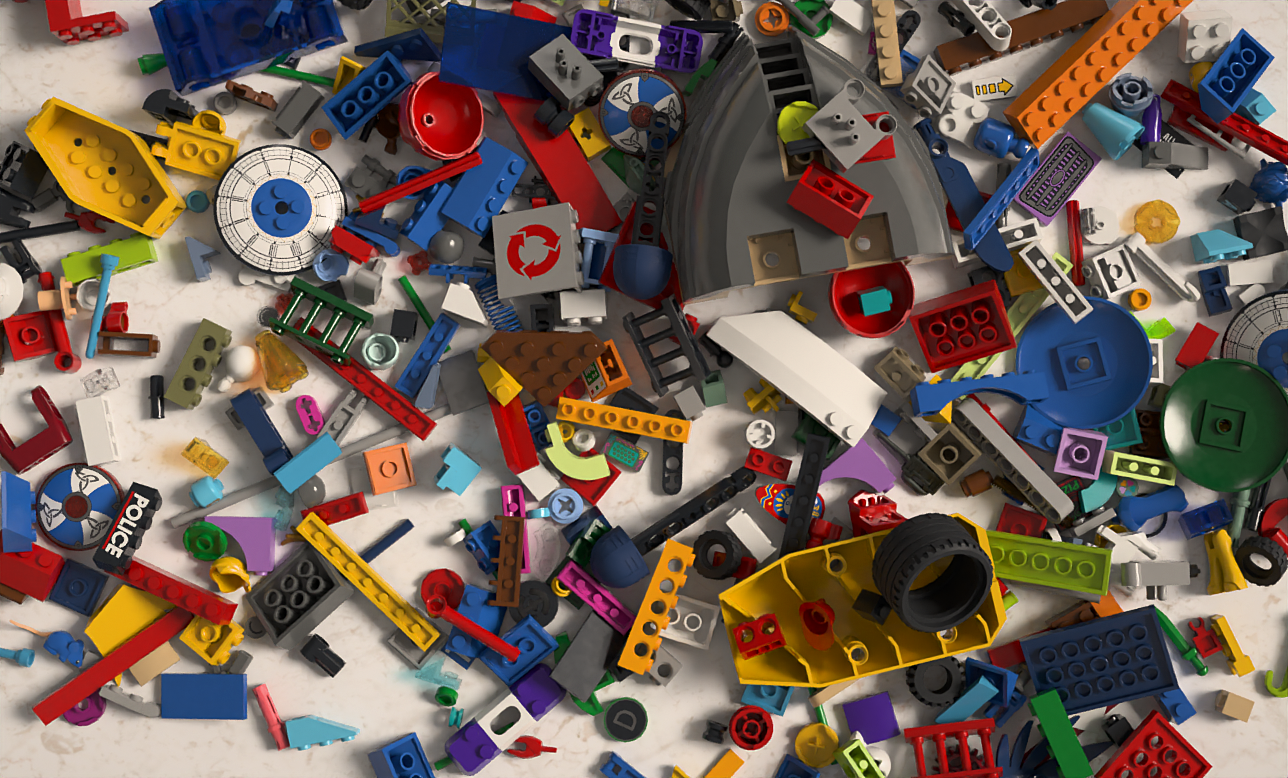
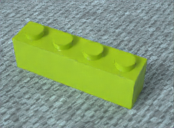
[60,232,158,287]

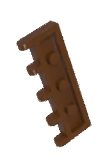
[487,515,526,607]

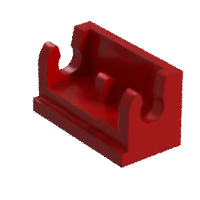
[1174,322,1219,370]

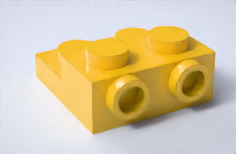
[179,615,245,666]

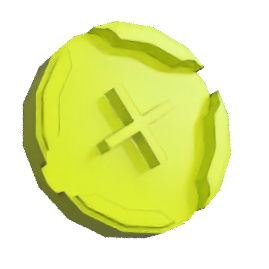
[777,101,818,145]

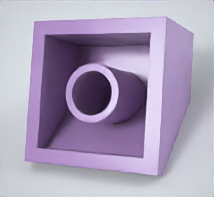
[1053,428,1108,480]

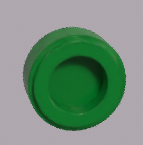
[435,686,458,707]

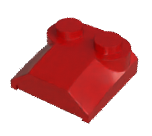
[329,225,381,265]

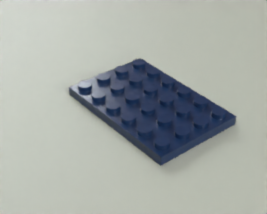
[1019,604,1180,716]

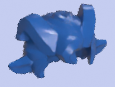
[1249,159,1288,209]

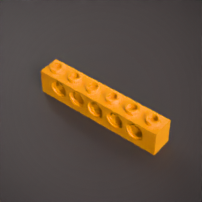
[556,397,693,444]
[618,539,696,675]

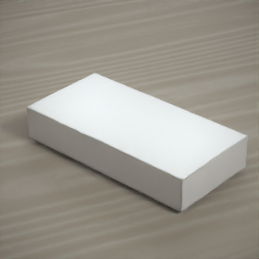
[829,0,873,36]
[1225,261,1274,287]

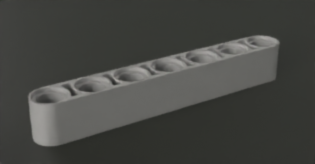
[951,398,1074,524]

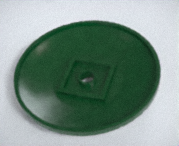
[1159,358,1288,492]

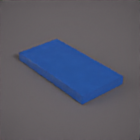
[161,673,247,720]

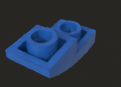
[523,400,553,451]

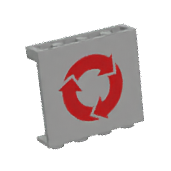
[492,202,584,306]

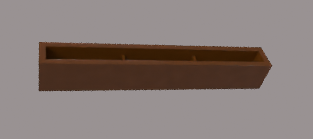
[933,0,1109,76]

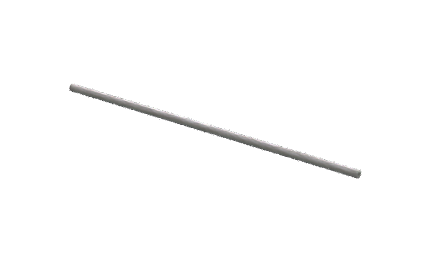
[171,387,488,529]

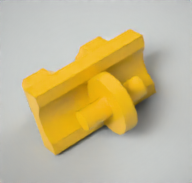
[743,378,782,415]

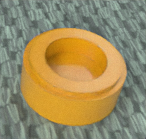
[1128,288,1152,311]

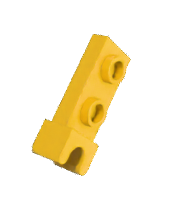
[1209,614,1255,677]

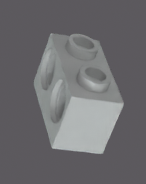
[635,643,683,687]

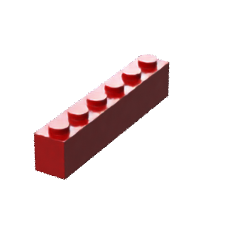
[104,556,238,625]

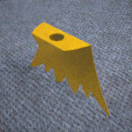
[84,584,177,686]

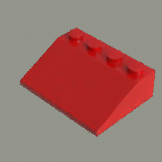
[909,279,1017,373]

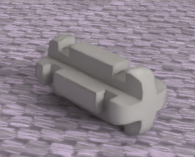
[1082,208,1097,235]

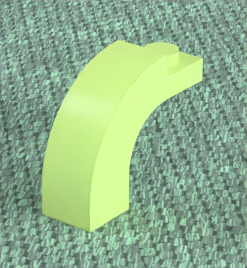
[544,421,610,480]

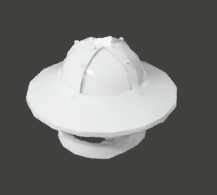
[0,263,24,321]

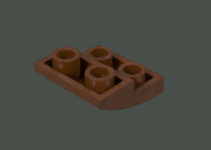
[1129,409,1170,460]

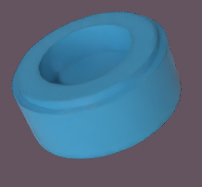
[186,190,210,213]

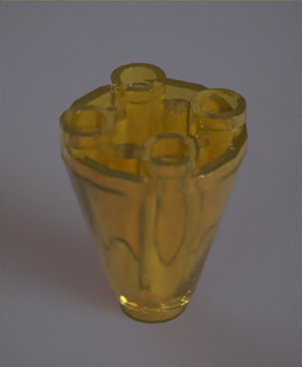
[255,330,309,393]

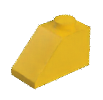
[478,357,523,406]

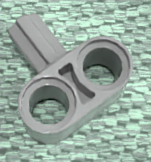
[354,258,387,305]

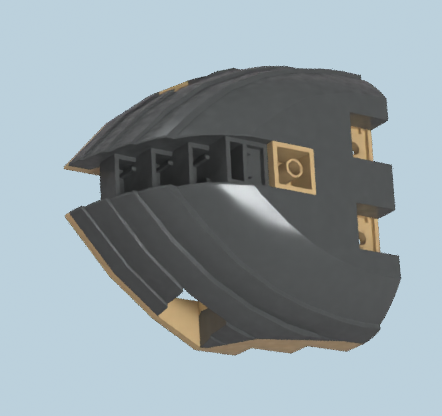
[661,25,954,305]

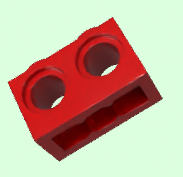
[732,613,787,660]

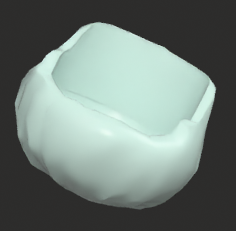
[360,333,399,370]

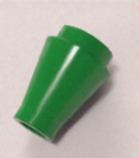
[137,52,172,76]

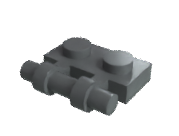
[344,155,397,198]

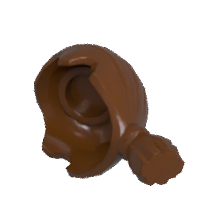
[375,102,401,155]

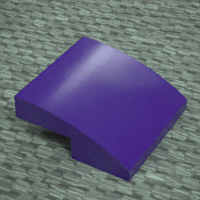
[842,691,901,745]

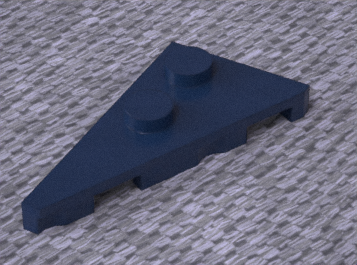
[354,28,442,62]

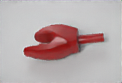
[64,211,116,234]
[507,735,557,759]

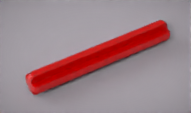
[1066,200,1085,286]

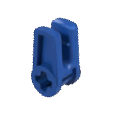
[983,689,1027,729]

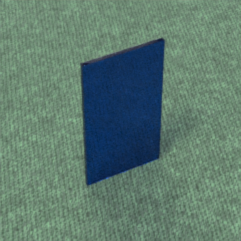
[438,2,585,108]

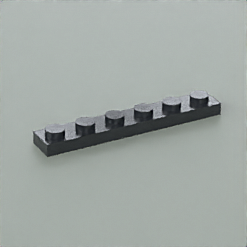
[778,433,831,559]

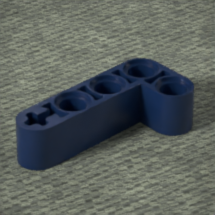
[230,388,293,476]

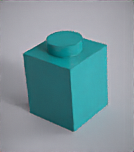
[856,286,892,316]

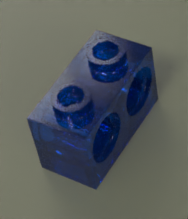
[1178,499,1233,540]

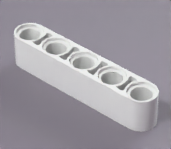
[951,0,1012,51]

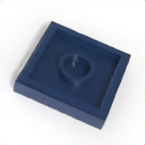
[49,558,109,617]

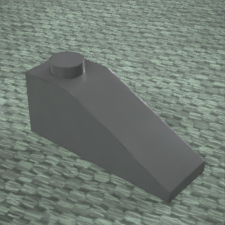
[1142,142,1208,170]

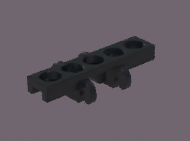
[512,176,556,205]

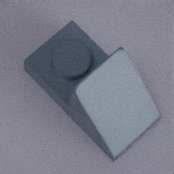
[185,236,221,282]

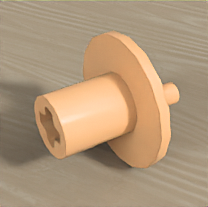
[37,276,77,320]

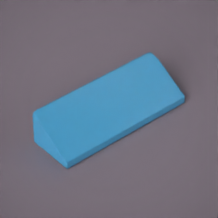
[273,432,342,493]
[934,675,998,724]

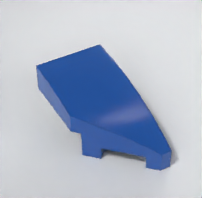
[264,0,294,28]

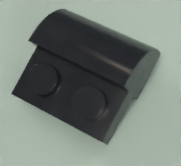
[142,89,199,124]

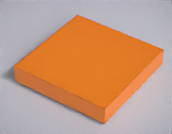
[363,443,417,496]

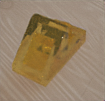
[181,437,230,479]

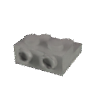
[900,54,956,119]
[1081,244,1142,300]

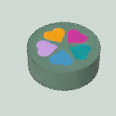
[1115,477,1139,498]

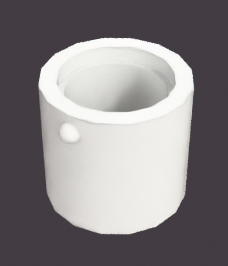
[743,420,775,449]

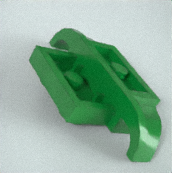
[554,631,615,716]

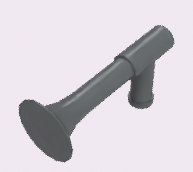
[767,0,830,37]

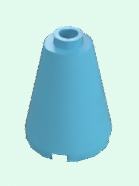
[1082,102,1145,160]

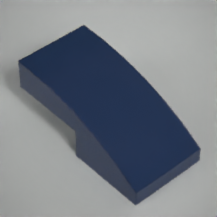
[1198,266,1233,317]

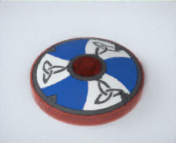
[598,68,687,157]
[35,463,125,551]

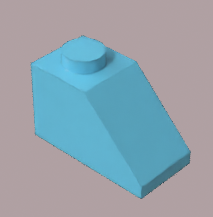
[1235,88,1277,125]

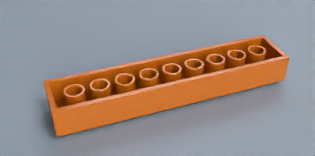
[1002,0,1193,149]

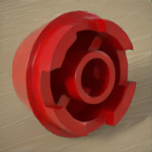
[729,705,773,750]

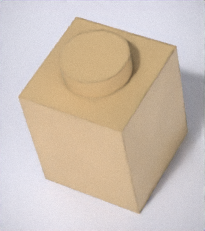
[1215,689,1255,723]

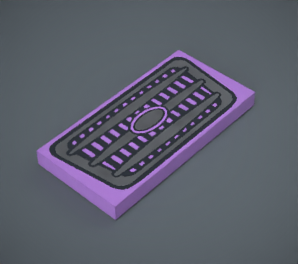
[1013,132,1102,227]

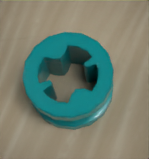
[448,707,464,729]

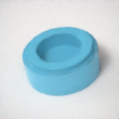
[527,508,550,519]

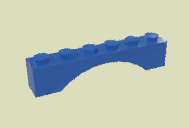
[910,370,1049,417]

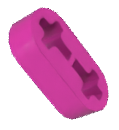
[296,395,325,435]

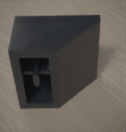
[0,141,49,199]

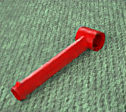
[38,272,82,373]
[426,594,521,663]

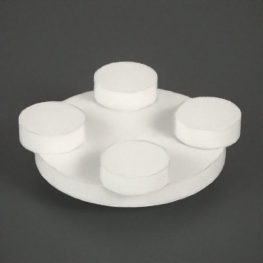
[1080,206,1119,245]

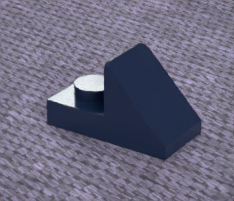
[354,205,402,240]

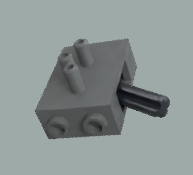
[528,34,618,111]

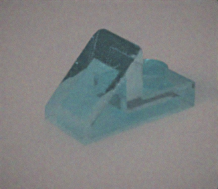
[415,656,462,691]

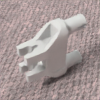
[1086,524,1161,597]

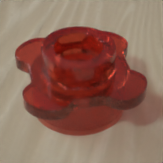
[407,250,432,276]

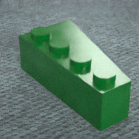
[1027,686,1094,778]

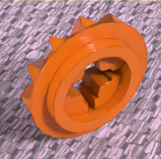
[755,2,789,37]

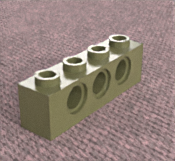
[164,318,232,410]

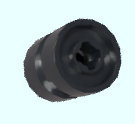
[533,96,575,139]

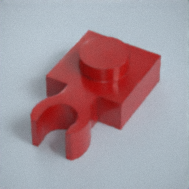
[1188,617,1224,659]

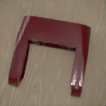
[0,385,73,475]

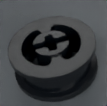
[509,580,559,627]

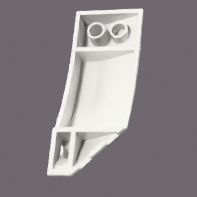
[706,310,887,448]

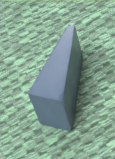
[414,363,441,409]

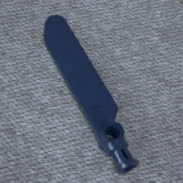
[913,118,1014,273]

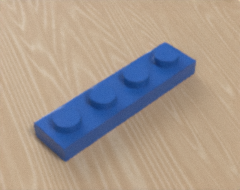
[394,313,461,399]

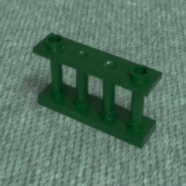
[268,276,374,366]

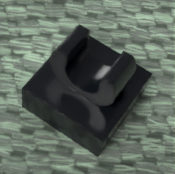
[609,653,634,683]

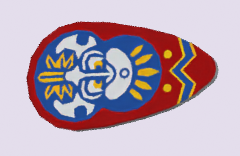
[755,483,825,525]

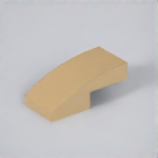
[129,641,180,687]

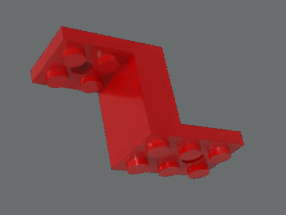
[12,0,129,45]

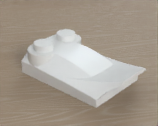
[639,589,721,650]

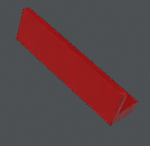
[486,391,540,475]

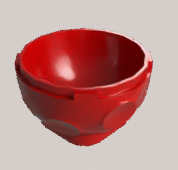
[397,71,484,161]

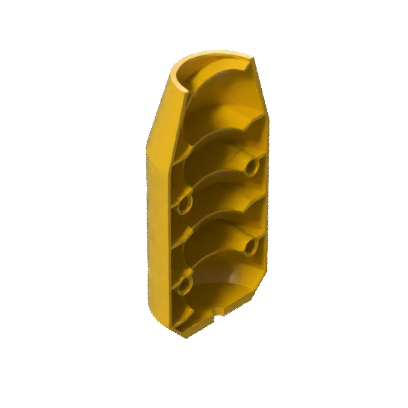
[718,513,1007,688]

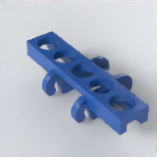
[429,264,487,284]

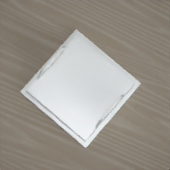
[349,466,398,510]

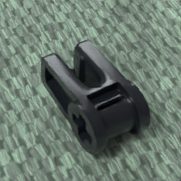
[0,238,42,284]

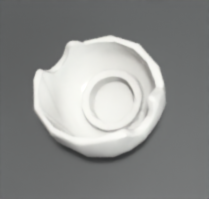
[76,279,111,312]

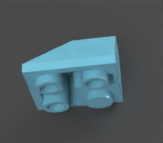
[1190,229,1253,264]

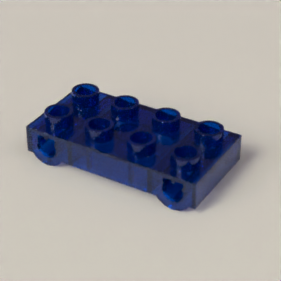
[149,0,348,96]

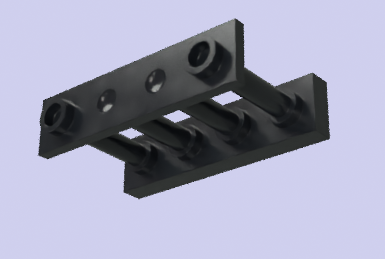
[622,293,711,397]

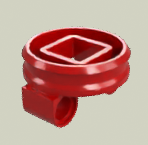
[1258,498,1288,558]

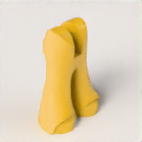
[1204,529,1248,595]

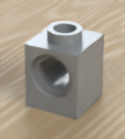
[673,386,706,422]

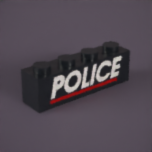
[92,482,162,576]

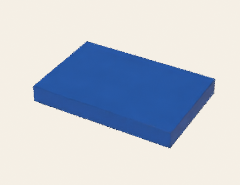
[479,614,559,687]

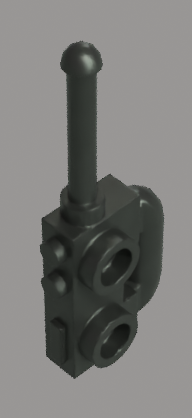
[877,432,945,496]

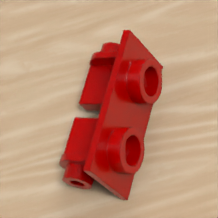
[744,447,793,482]

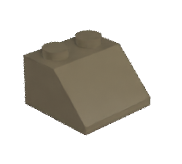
[918,420,983,486]

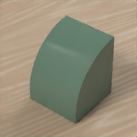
[700,369,728,408]

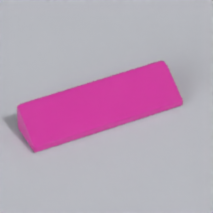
[501,484,531,574]
[557,559,637,635]

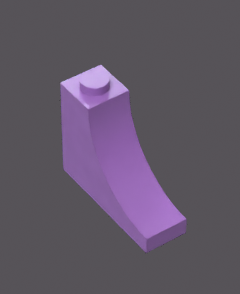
[819,438,896,494]
[205,516,276,575]

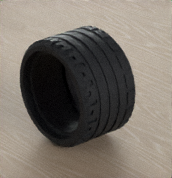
[872,513,993,633]

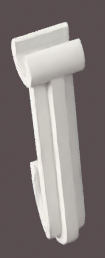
[1124,232,1200,303]

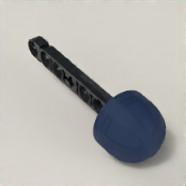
[613,111,673,300]
[590,466,757,589]

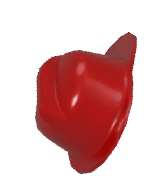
[799,598,835,651]

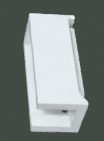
[725,508,777,564]

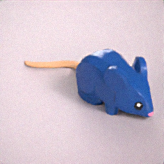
[10,620,84,668]

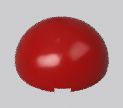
[828,261,915,338]

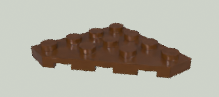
[481,330,607,407]

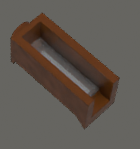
[98,331,161,358]

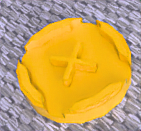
[795,723,839,768]

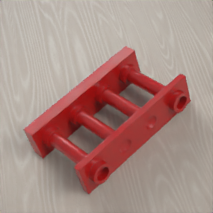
[904,718,1003,778]

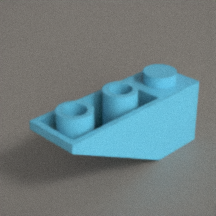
[285,715,360,751]

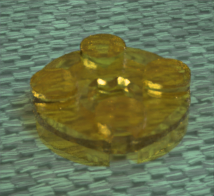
[1134,199,1180,244]

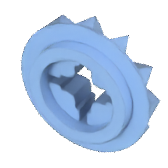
[548,488,583,524]

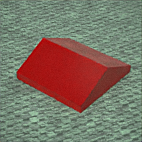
[2,311,58,362]

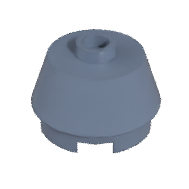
[1108,73,1153,118]

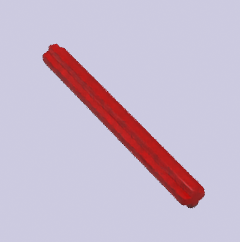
[358,152,482,213]

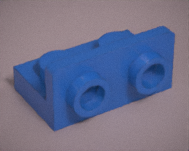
[463,520,501,575]

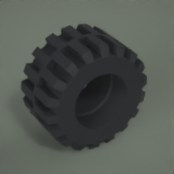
[905,656,966,708]

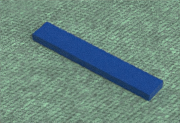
[963,147,1040,251]

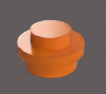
[310,128,332,150]

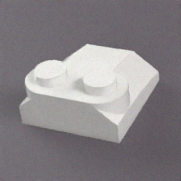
[933,91,990,149]

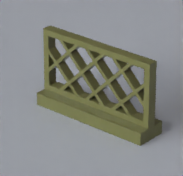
[385,0,476,47]

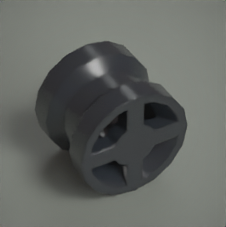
[702,720,728,744]

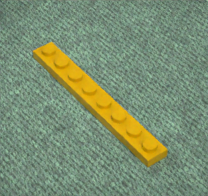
[296,512,441,652]

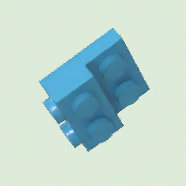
[741,684,795,717]

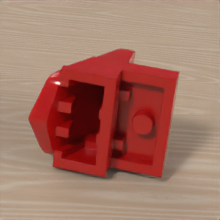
[847,489,908,538]

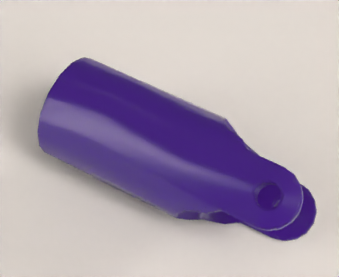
[1140,94,1162,145]

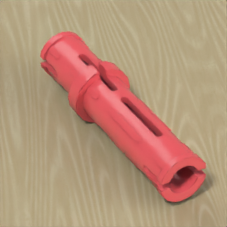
[252,684,290,751]

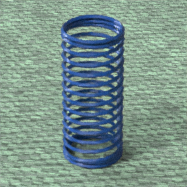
[474,274,524,331]

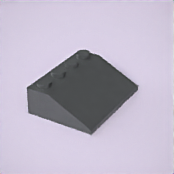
[245,540,355,651]

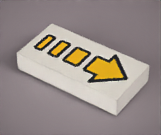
[970,74,1018,102]

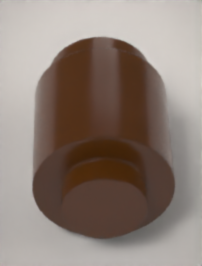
[959,468,993,498]

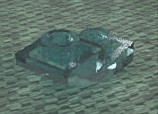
[274,486,294,531]

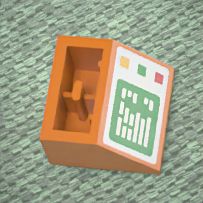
[580,339,632,402]

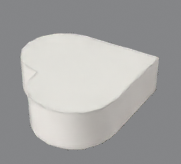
[1237,284,1265,306]

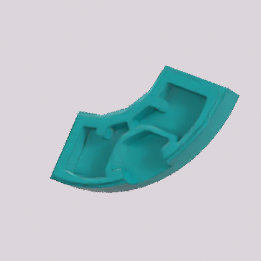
[1078,466,1118,513]

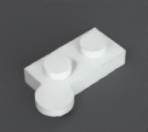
[238,268,297,293]

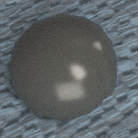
[429,231,464,264]
[297,474,326,508]

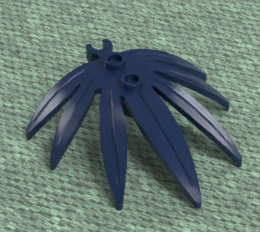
[995,715,1114,778]

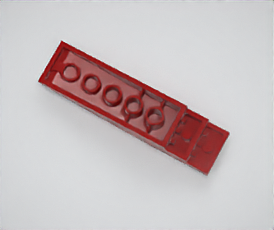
[493,72,622,244]

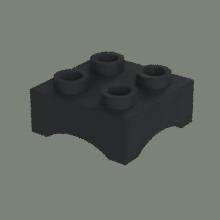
[1233,206,1288,261]

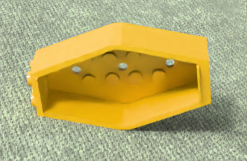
[24,96,187,239]

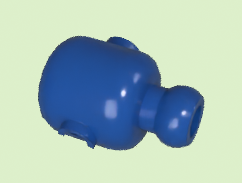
[973,118,1030,159]

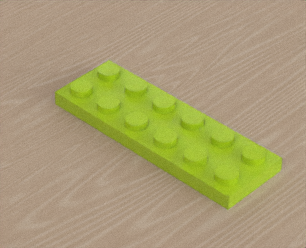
[985,529,1113,596]

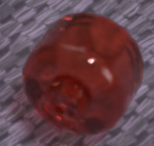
[274,293,298,315]

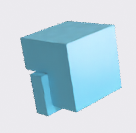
[433,443,482,496]

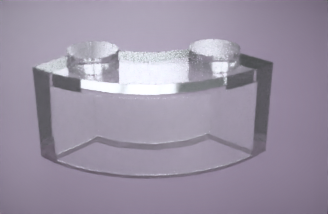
[529,520,561,583]

